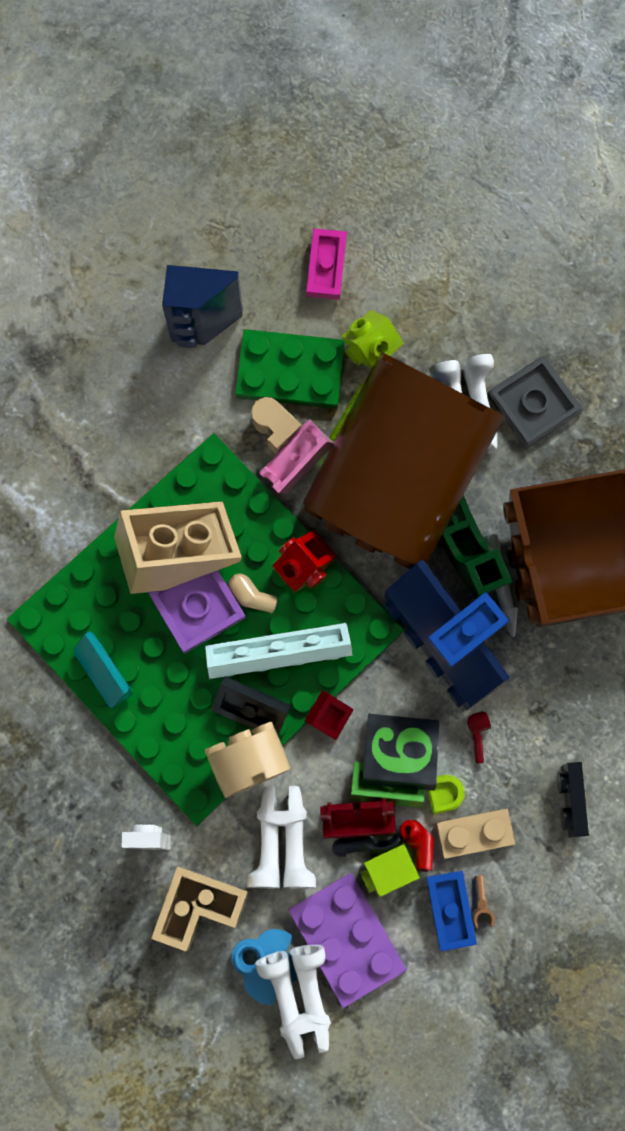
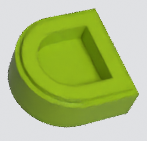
[427,775,465,815]

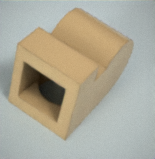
[251,397,302,454]

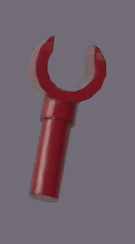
[467,711,491,763]

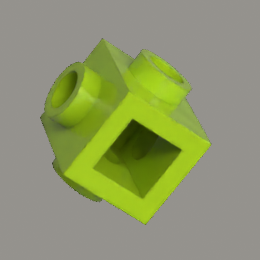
[341,310,404,369]

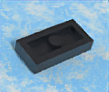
[211,676,291,737]
[557,762,589,838]

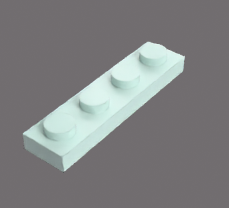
[205,623,352,679]

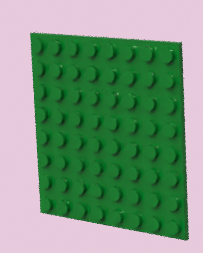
[7,433,405,827]

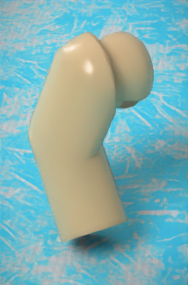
[228,574,277,613]

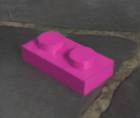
[306,228,347,300]

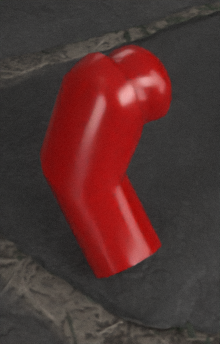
[399,820,434,872]

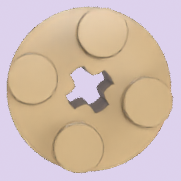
[204,722,291,798]

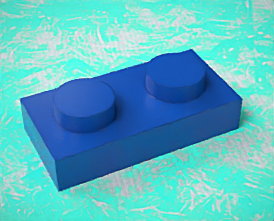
[427,592,510,668]
[426,871,477,951]

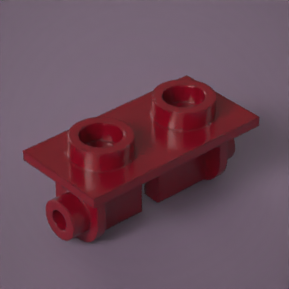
[320,798,396,839]

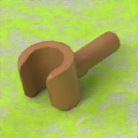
[471,875,495,929]

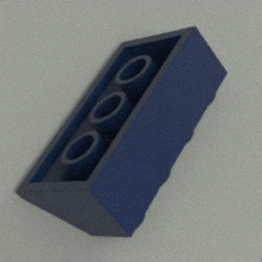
[383,559,510,711]

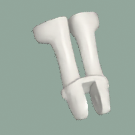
[429,354,498,454]
[247,785,316,889]
[255,945,331,1059]

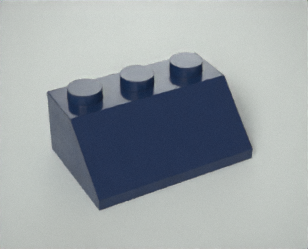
[162,265,243,348]

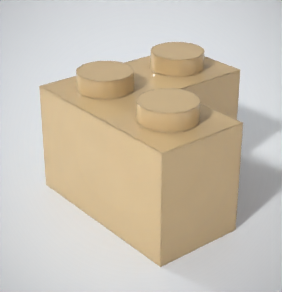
[151,866,249,952]

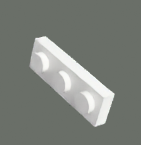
[122,825,171,850]

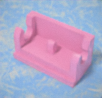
[259,420,333,494]

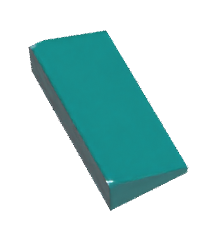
[74,631,133,708]

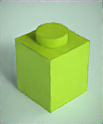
[360,844,420,897]

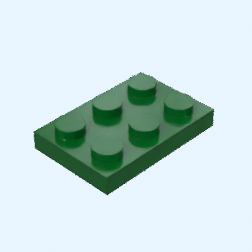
[235,329,345,409]

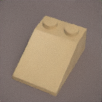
[114,502,242,594]

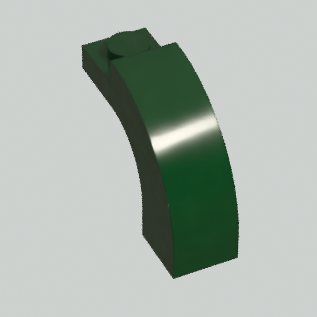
[440,495,512,596]

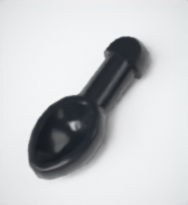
[332,829,403,857]

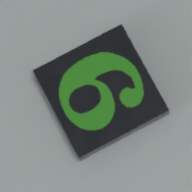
[362,713,440,791]

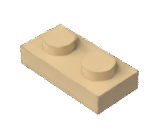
[436,808,515,859]

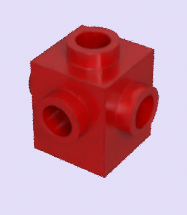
[272,530,337,592]

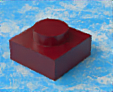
[304,690,354,740]

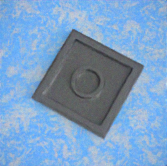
[487,355,584,449]

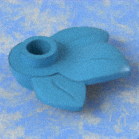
[231,929,298,1005]

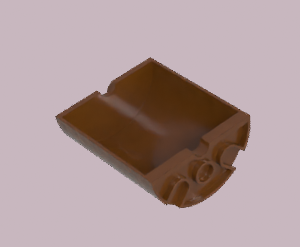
[303,351,505,569]
[503,469,625,628]

